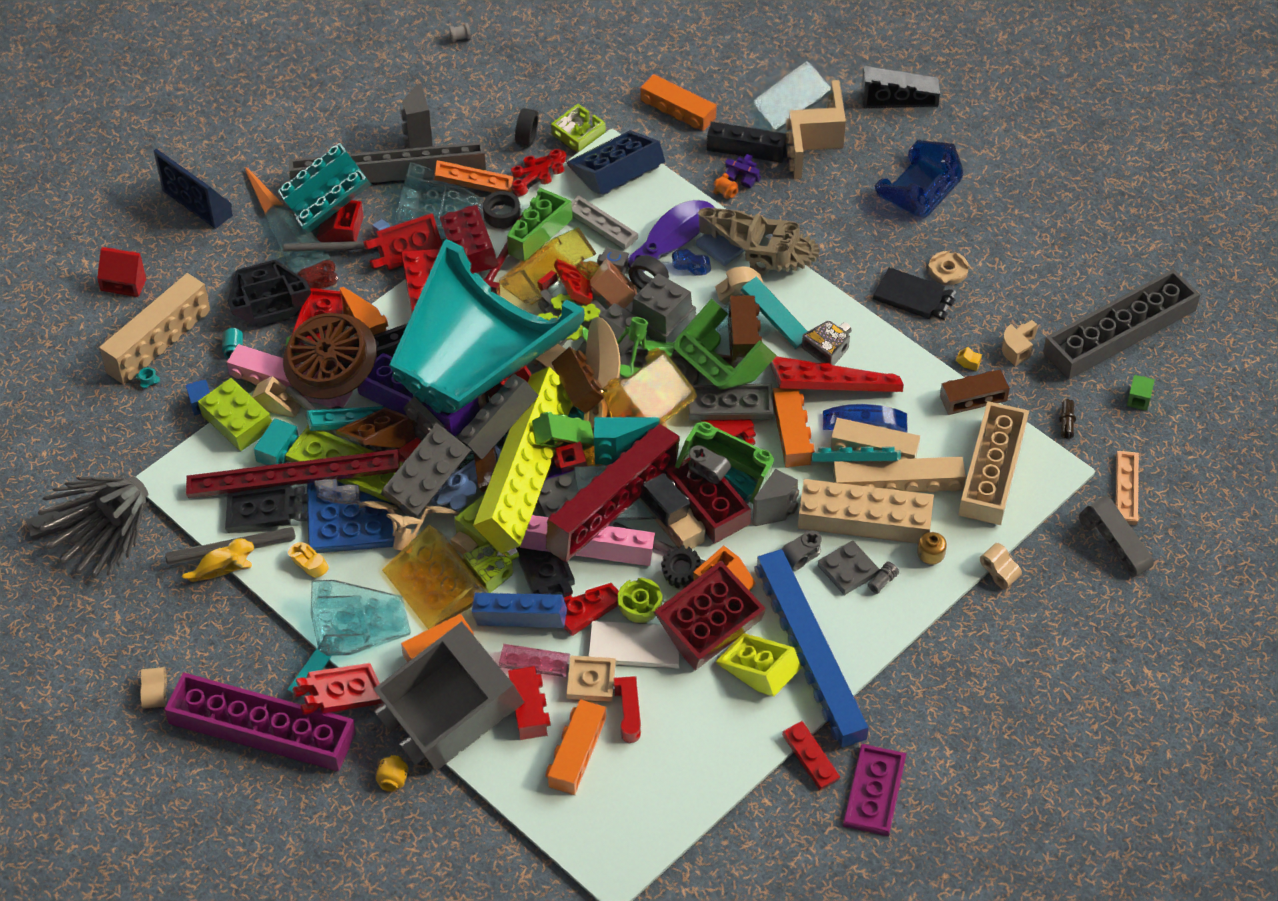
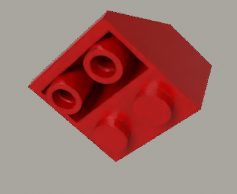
[316,200,363,243]
[97,247,147,297]

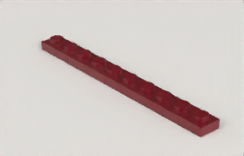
[186,449,400,498]

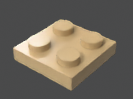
[567,656,616,702]

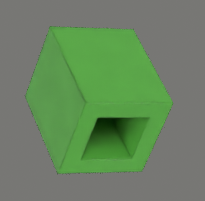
[1127,375,1155,411]

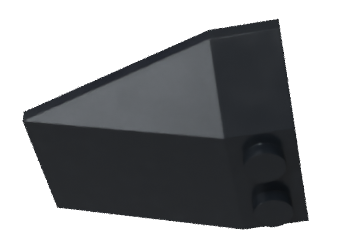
[227,260,311,326]

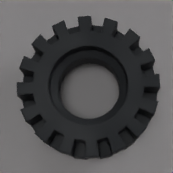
[661,545,702,589]

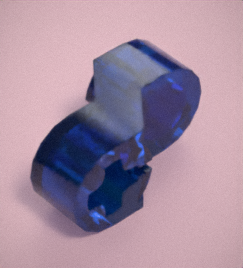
[672,249,711,276]

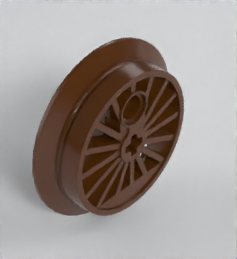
[283,313,377,399]

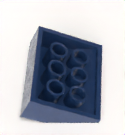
[566,130,666,195]
[154,149,233,229]

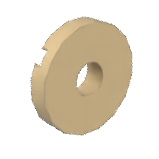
[928,251,969,285]

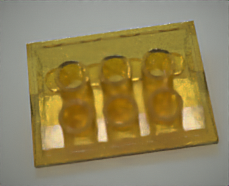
[382,525,488,629]

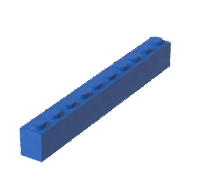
[754,549,869,748]

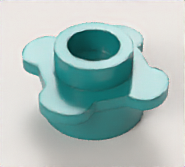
[136,367,160,388]

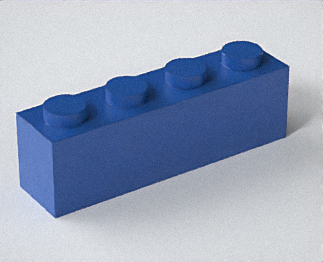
[472,593,567,628]

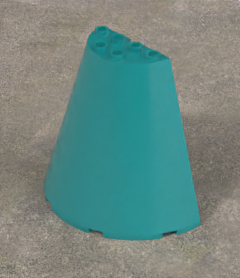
[390,239,585,413]

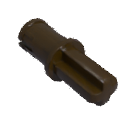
[1059,399,1076,439]

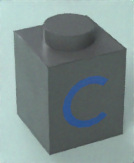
[597,247,629,275]

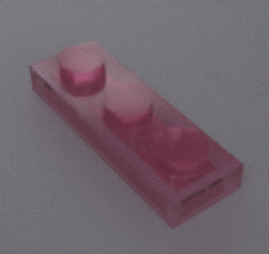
[499,644,570,677]

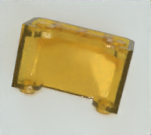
[601,348,697,424]

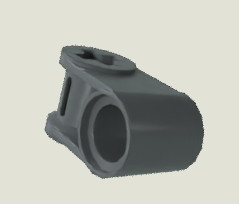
[688,446,731,484]
[782,530,822,570]

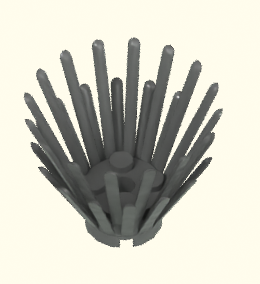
[38,474,149,578]

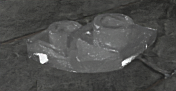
[315,479,361,505]

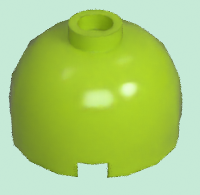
[618,578,663,623]

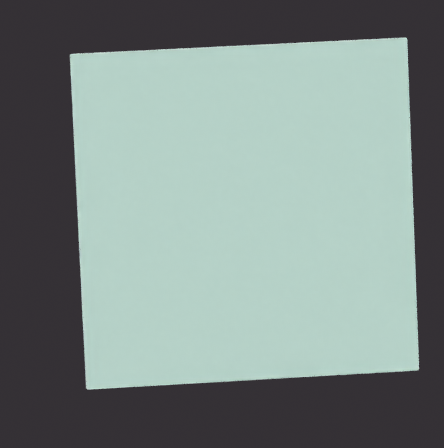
[136,129,1095,901]

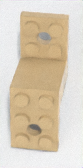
[785,80,846,179]

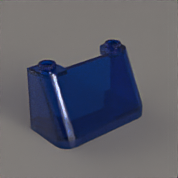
[874,140,963,218]

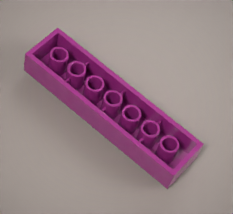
[164,672,356,772]

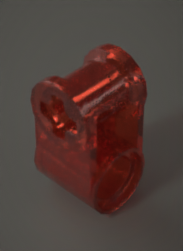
[298,260,338,289]

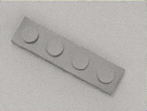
[571,195,638,250]

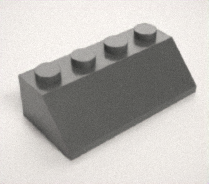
[457,374,539,459]

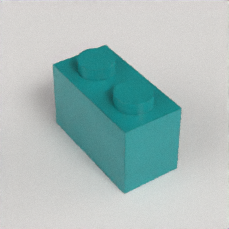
[254,418,299,466]

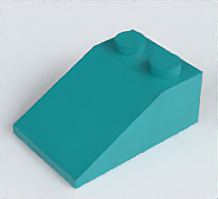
[594,417,659,465]

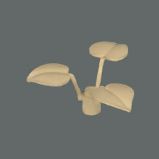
[359,501,460,551]

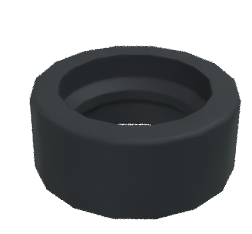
[515,108,539,146]
[483,191,521,228]
[628,255,669,290]

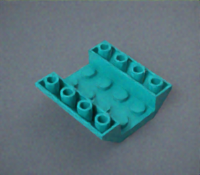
[278,143,371,233]

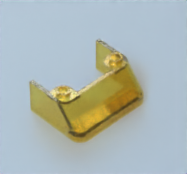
[498,227,597,305]

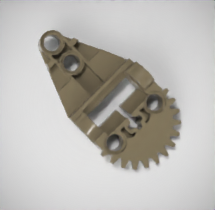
[698,207,820,276]

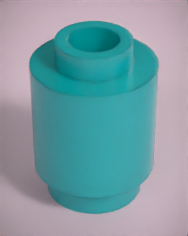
[222,328,243,359]

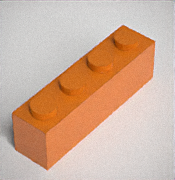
[641,74,716,131]
[773,387,815,468]
[546,700,606,795]

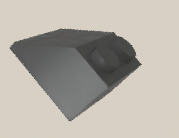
[752,469,799,526]

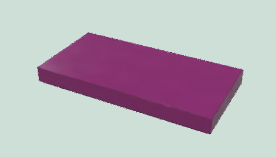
[843,744,907,836]

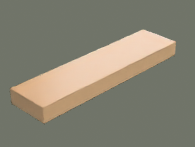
[1115,451,1139,525]

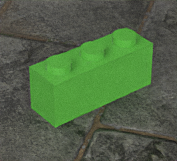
[532,412,594,450]

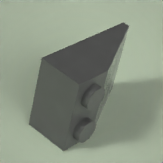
[577,303,639,357]

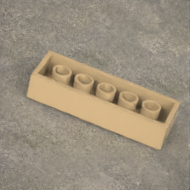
[99,273,210,385]
[959,401,1029,525]
[798,479,934,544]

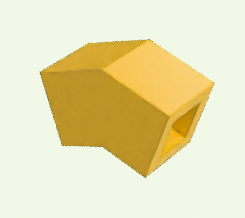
[956,347,982,371]

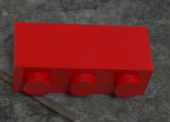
[508,666,551,740]

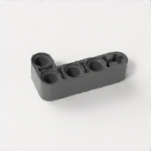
[1079,496,1154,577]

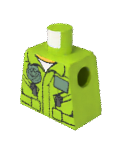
[463,543,519,593]

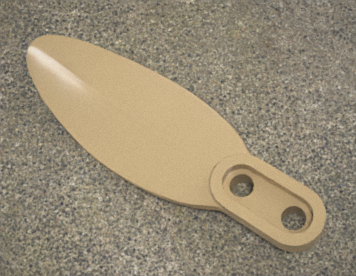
[584,317,620,438]

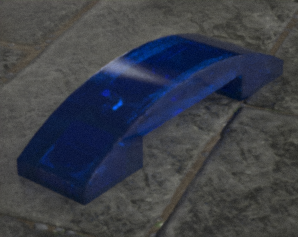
[823,404,908,432]

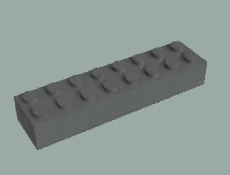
[1043,269,1200,379]

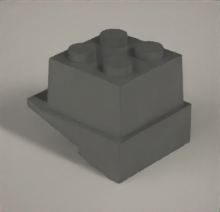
[625,273,696,342]

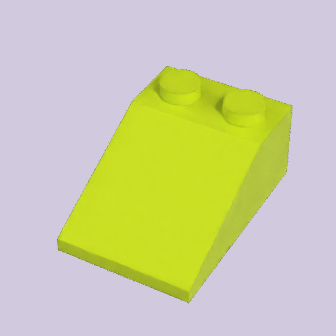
[716,633,802,697]

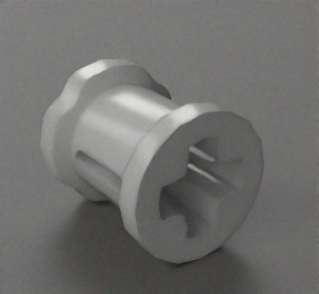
[449,23,471,43]

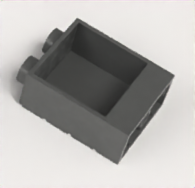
[374,621,525,770]

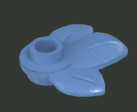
[437,473,476,511]

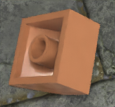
[590,258,637,309]

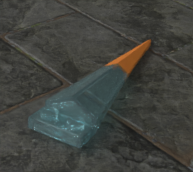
[245,168,332,277]

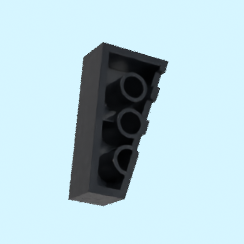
[861,65,940,108]

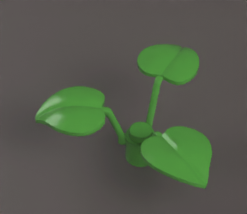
[582,317,674,383]

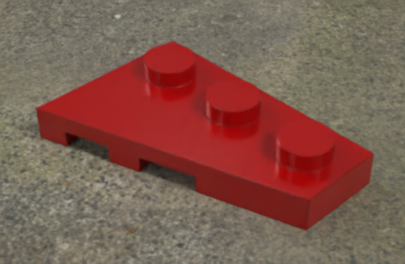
[564,583,619,636]

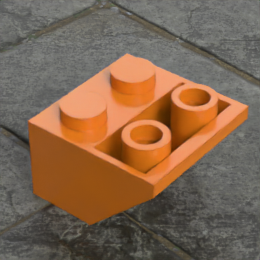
[693,545,756,591]

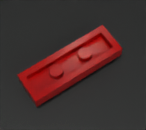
[782,721,840,791]

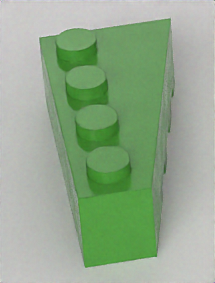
[507,188,573,261]

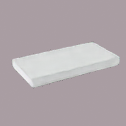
[589,621,680,668]

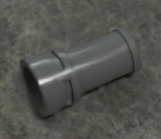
[868,561,899,594]

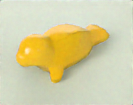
[182,538,254,582]

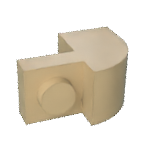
[715,266,764,305]
[1002,320,1037,366]

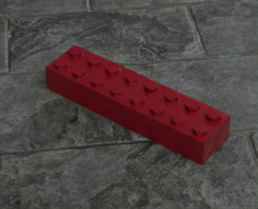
[546,424,680,562]

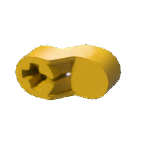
[288,542,329,578]

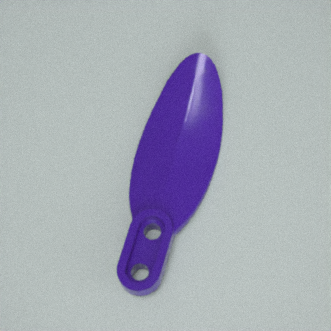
[628,200,715,272]

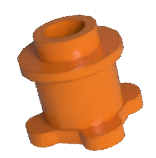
[713,173,738,199]

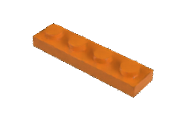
[434,160,513,193]

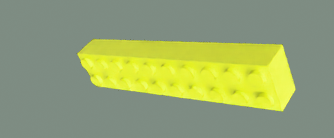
[473,366,572,554]

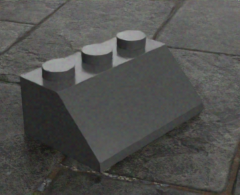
[400,83,433,149]

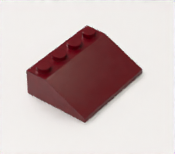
[654,561,766,671]

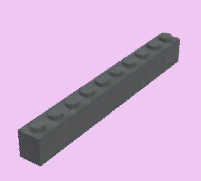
[289,142,486,183]

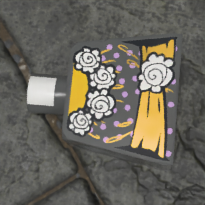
[802,321,852,365]

